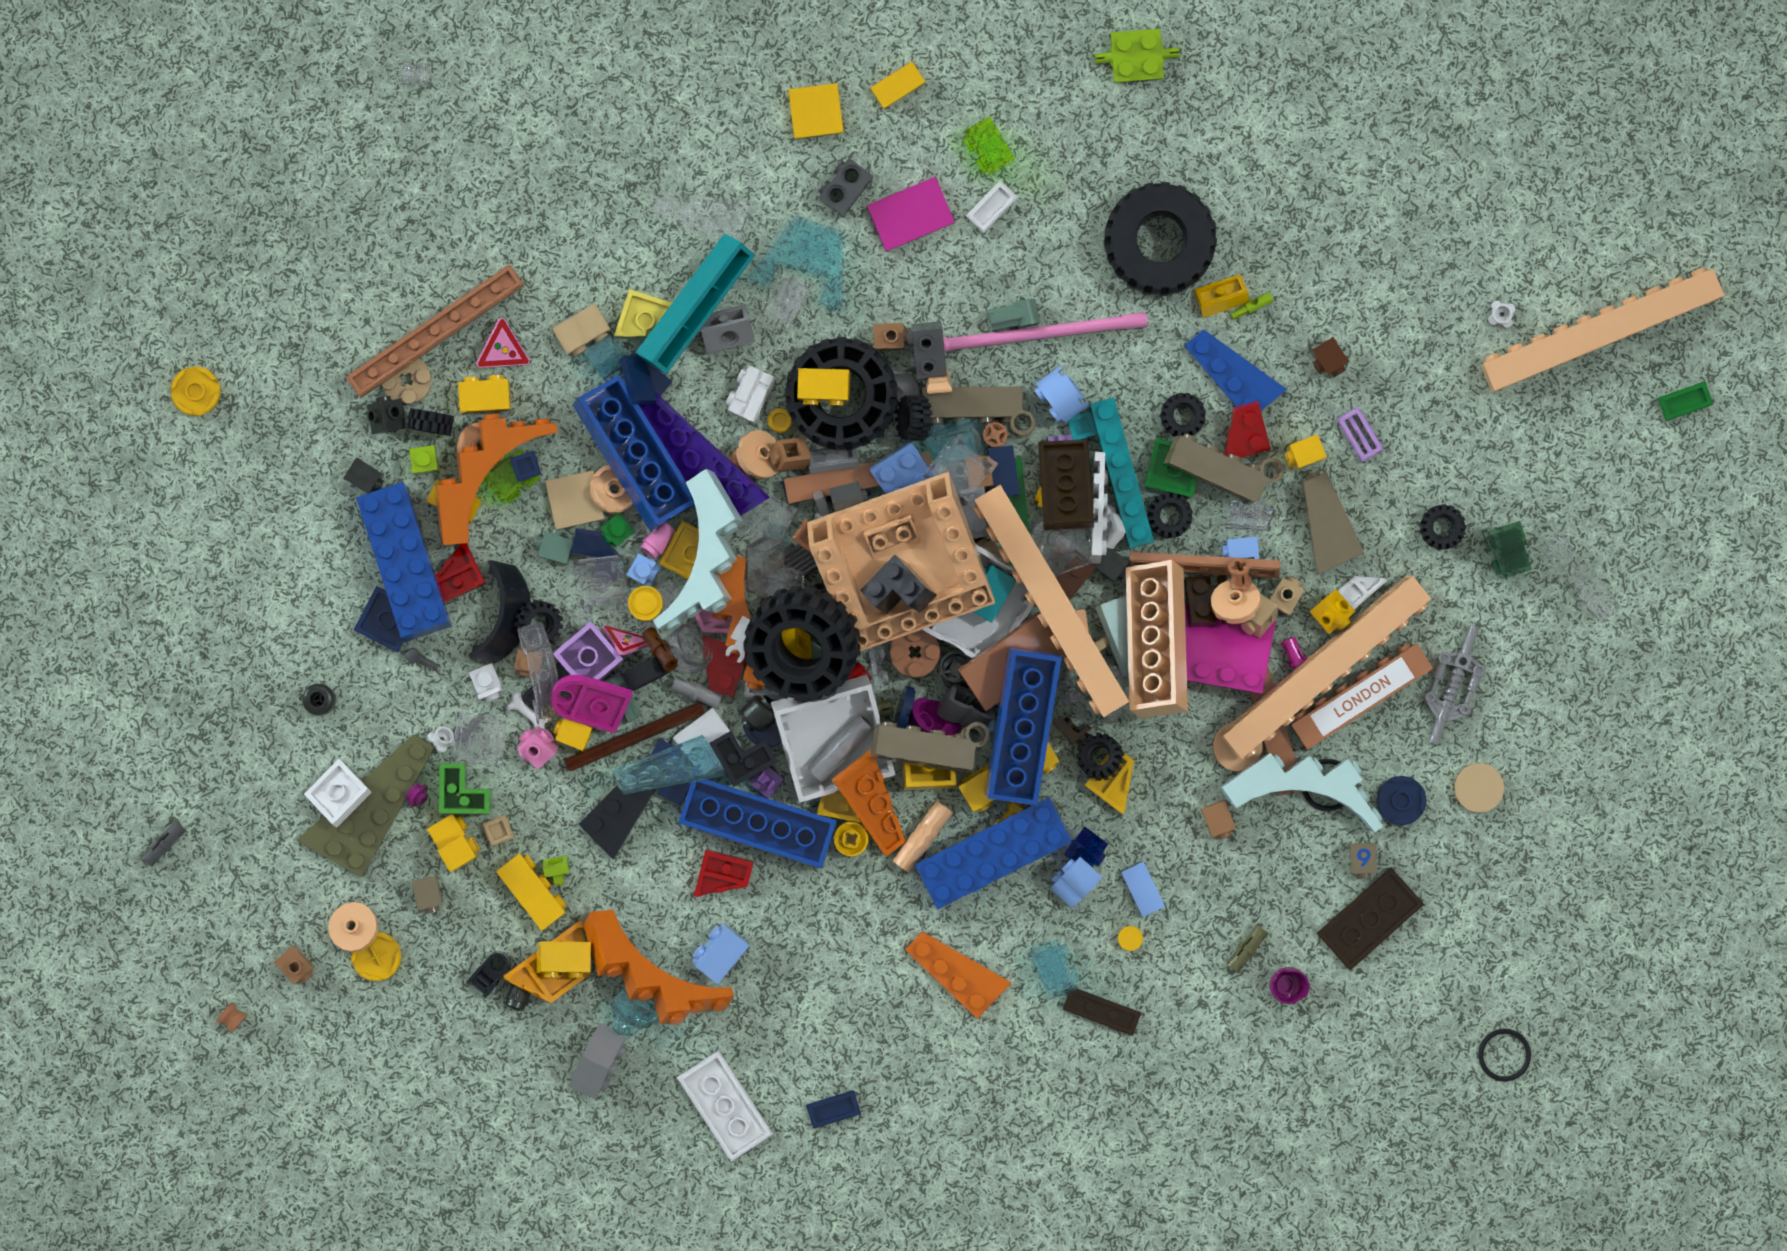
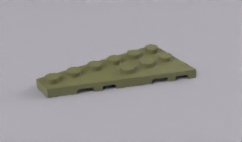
[296,734,435,877]

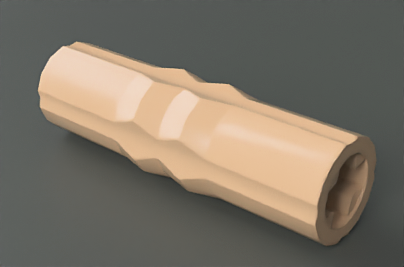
[893,800,953,873]

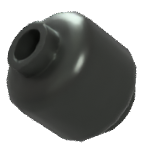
[302,684,336,716]
[741,695,776,732]

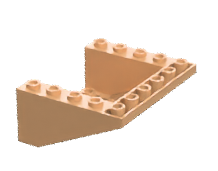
[807,471,995,651]

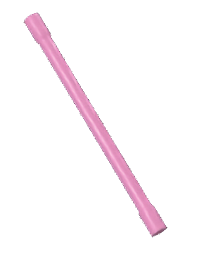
[943,312,1148,352]

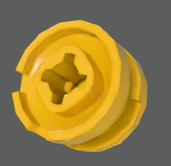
[628,586,664,621]
[834,822,869,856]

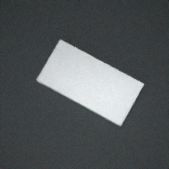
[677,1050,773,1162]

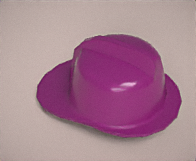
[907,698,962,736]

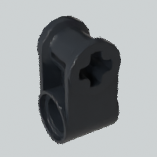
[466,951,511,999]

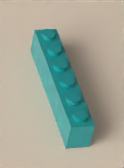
[635,233,756,375]
[1089,397,1154,549]

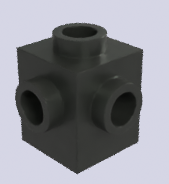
[367,396,406,434]

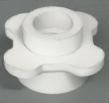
[1488,301,1515,328]
[427,726,456,753]

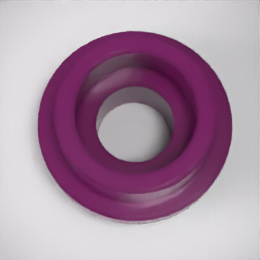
[406,783,428,807]

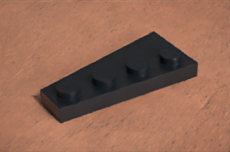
[579,754,667,860]

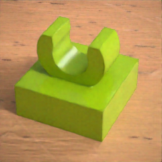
[543,855,569,886]

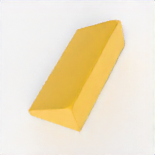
[1193,274,1250,318]

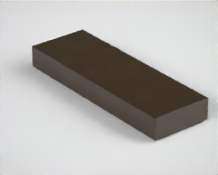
[1062,986,1141,1036]

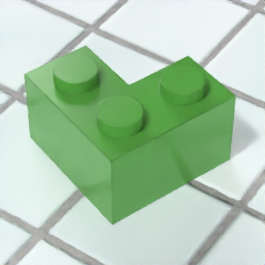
[439,763,492,814]

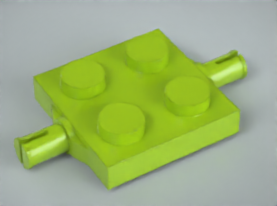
[1094,29,1180,82]

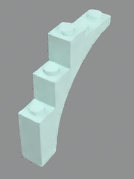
[653,469,743,632]
[1219,753,1383,832]

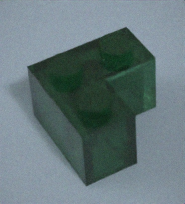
[1484,521,1532,580]

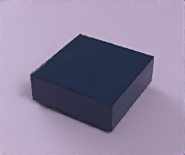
[510,451,542,482]

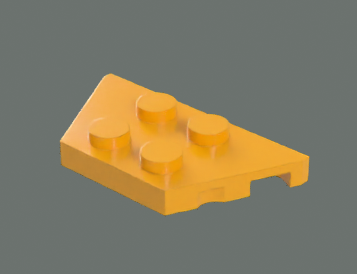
[502,920,591,1004]

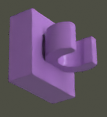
[749,767,784,798]

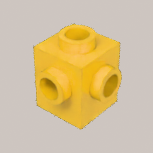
[1309,589,1355,634]

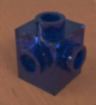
[1064,826,1108,867]

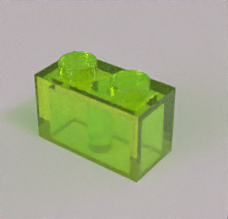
[962,116,1015,177]
[483,448,542,504]

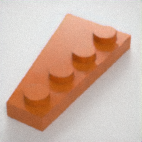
[831,750,906,857]
[905,931,1012,1019]

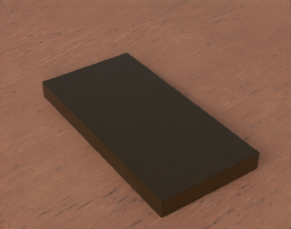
[1038,439,1094,530]
[1316,867,1424,971]

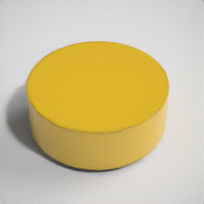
[767,408,792,433]
[1118,926,1143,951]

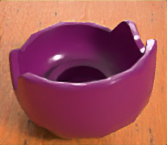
[1269,967,1310,1005]

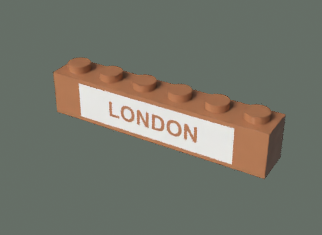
[1290,642,1433,750]

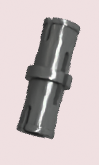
[140,820,187,867]

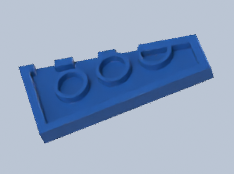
[1185,329,1287,411]

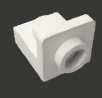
[469,663,504,703]

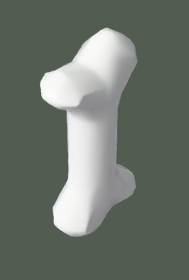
[506,692,550,729]

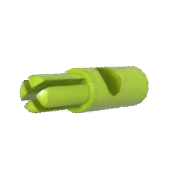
[1230,292,1274,320]

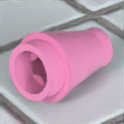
[640,523,676,560]

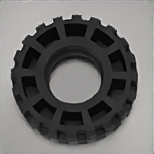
[1104,182,1217,296]
[785,337,898,451]
[743,586,861,702]

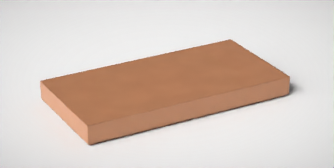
[958,612,1065,711]

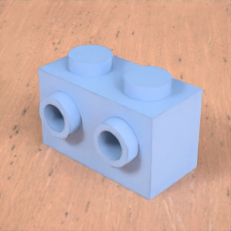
[692,922,749,984]

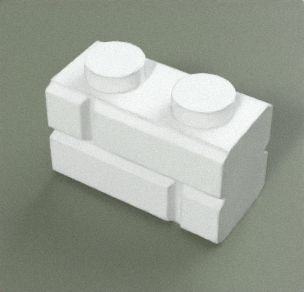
[725,365,776,424]

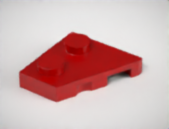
[1223,401,1271,458]
[436,543,486,604]
[694,849,754,897]

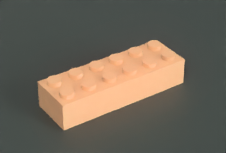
[1126,560,1188,719]

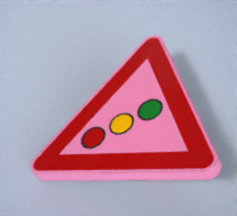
[476,318,530,368]
[602,625,649,656]

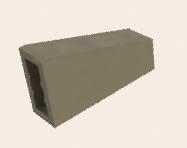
[1302,470,1364,575]

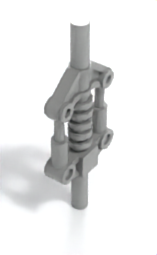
[1424,625,1485,745]

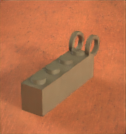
[922,386,1035,437]
[1163,433,1284,504]
[870,722,990,773]

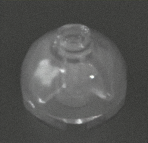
[665,623,713,674]

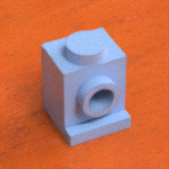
[1222,537,1259,559]
[627,553,662,587]

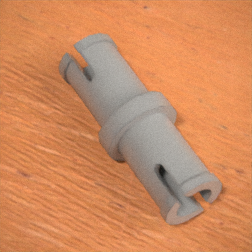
[671,676,723,709]

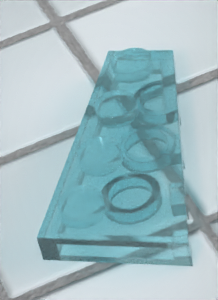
[612,735,725,795]

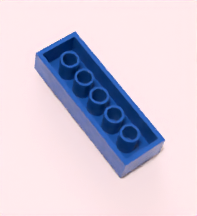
[572,374,695,532]
[356,482,452,642]
[985,646,1062,806]
[678,775,837,868]
[915,796,1073,910]

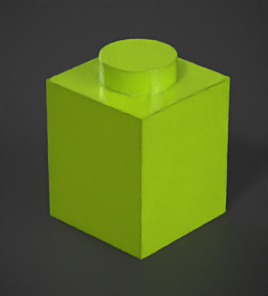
[409,445,440,475]

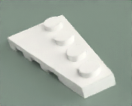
[1090,452,1108,564]

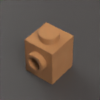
[873,323,909,351]
[274,945,315,984]

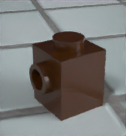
[1310,337,1349,378]

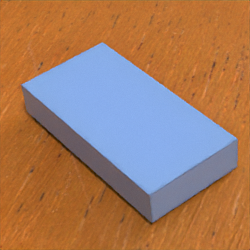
[1121,862,1165,917]

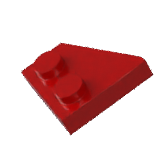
[702,635,748,697]

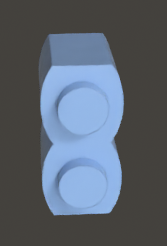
[1050,857,1102,909]

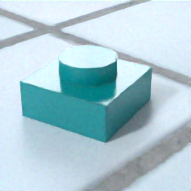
[1068,411,1098,440]

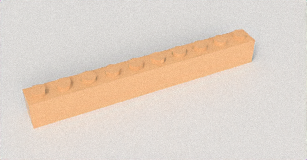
[1480,267,1725,393]
[973,485,1129,717]
[1218,575,1431,759]

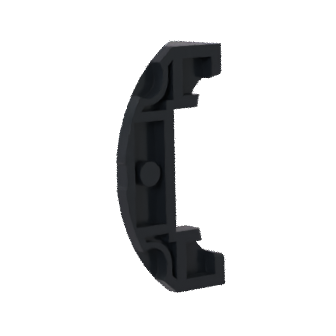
[469,560,531,663]

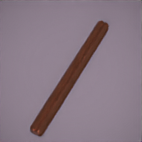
[565,702,705,771]

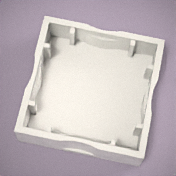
[922,543,1033,658]
[771,675,896,803]

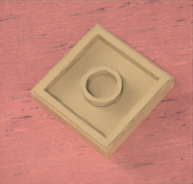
[545,470,605,530]

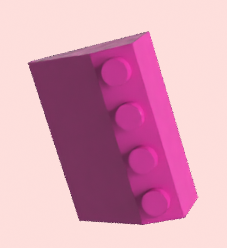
[1185,605,1276,695]

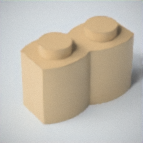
[552,304,612,357]

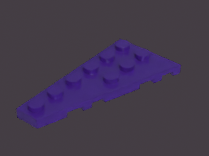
[638,393,771,517]

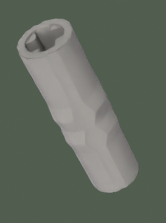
[808,714,874,783]

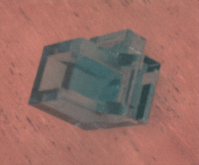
[610,987,658,1036]

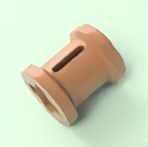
[1228,558,1252,592]

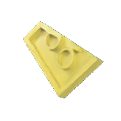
[614,289,672,337]

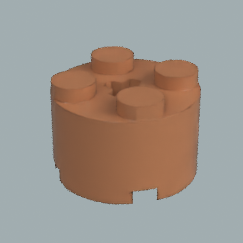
[890,630,940,678]

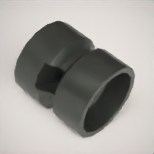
[940,651,971,689]

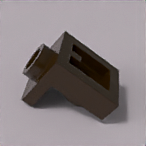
[1052,716,1091,745]

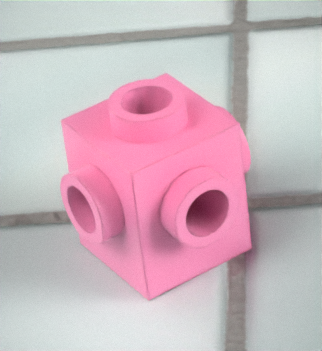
[517,725,559,770]

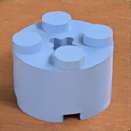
[1034,366,1090,423]

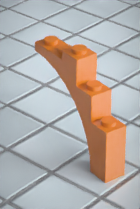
[435,413,557,545]
[712,555,765,691]
[583,910,734,1025]

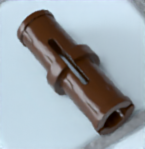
[642,627,678,672]

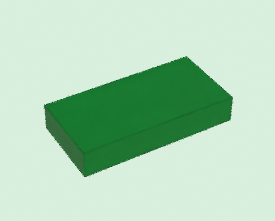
[1657,381,1714,422]

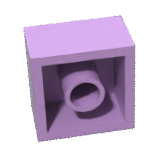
[553,621,624,681]

